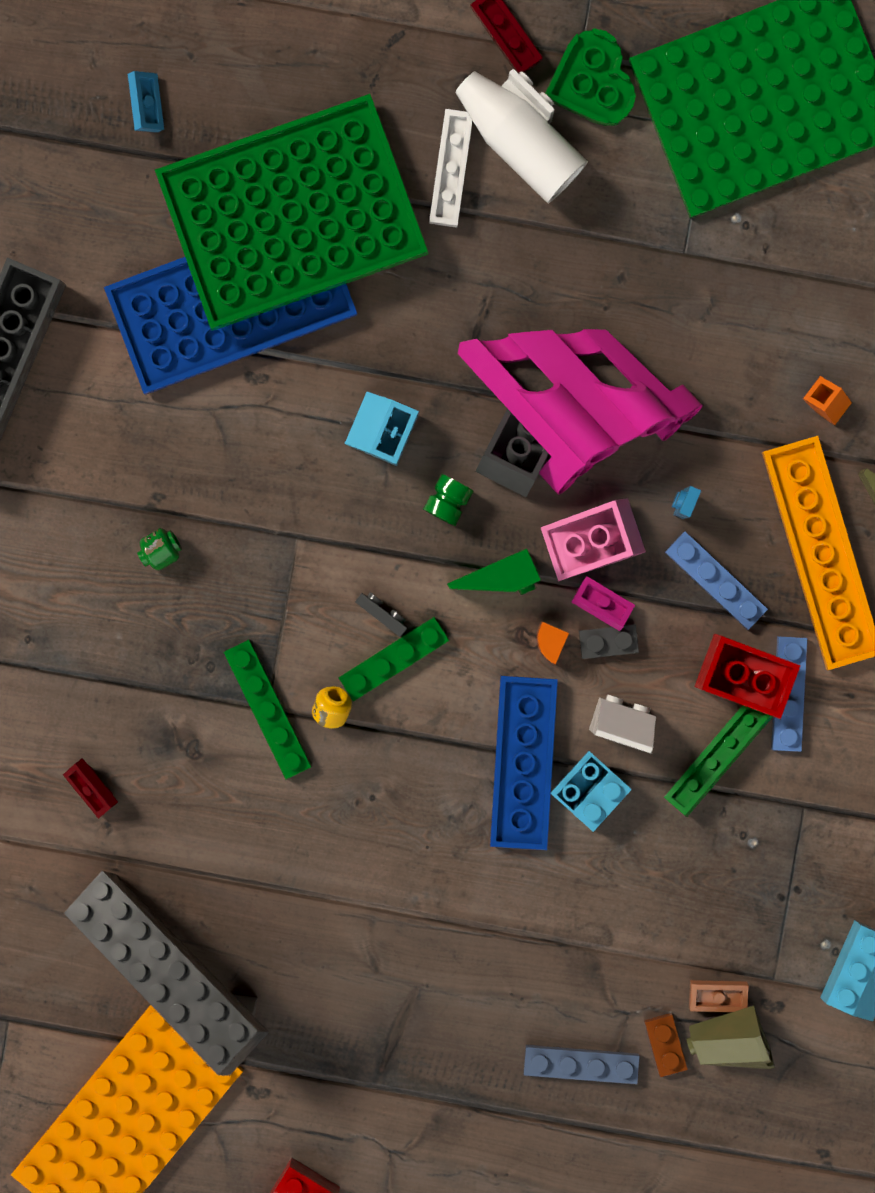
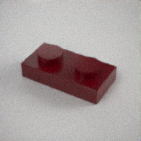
[63,758,118,819]

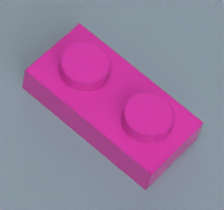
[571,576,635,631]

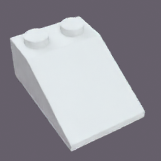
[589,694,656,753]

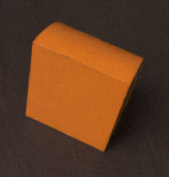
[803,376,852,425]
[537,621,569,665]

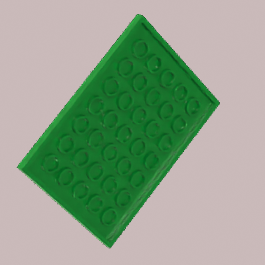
[629,0,875,219]
[155,94,428,331]

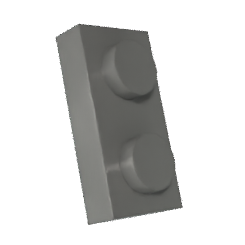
[355,592,407,637]
[579,624,639,659]

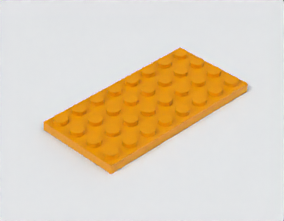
[11,1005,244,1193]

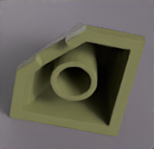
[686,1005,775,1069]

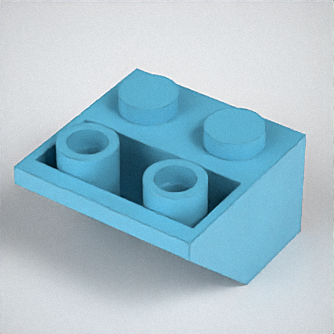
[345,392,419,466]
[551,751,632,832]

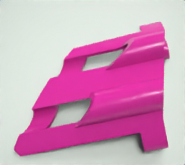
[458,329,703,495]

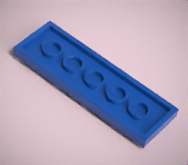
[490,675,558,850]

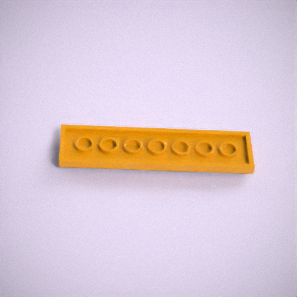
[762,436,875,670]

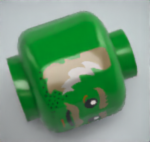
[137,528,182,571]

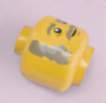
[312,686,352,729]

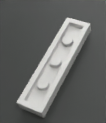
[429,109,473,228]

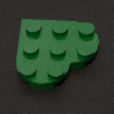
[545,28,636,126]

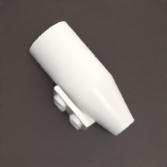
[455,69,588,204]

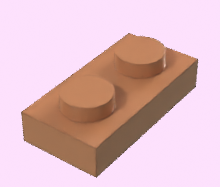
[689,980,749,1012]

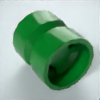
[423,474,474,526]

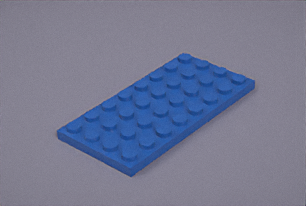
[104,257,358,395]

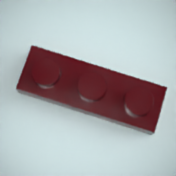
[470,0,543,74]

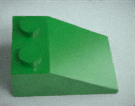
[447,549,541,595]

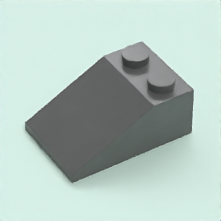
[475,409,549,497]

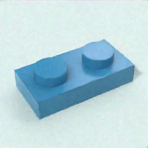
[128,71,164,132]
[671,486,701,519]

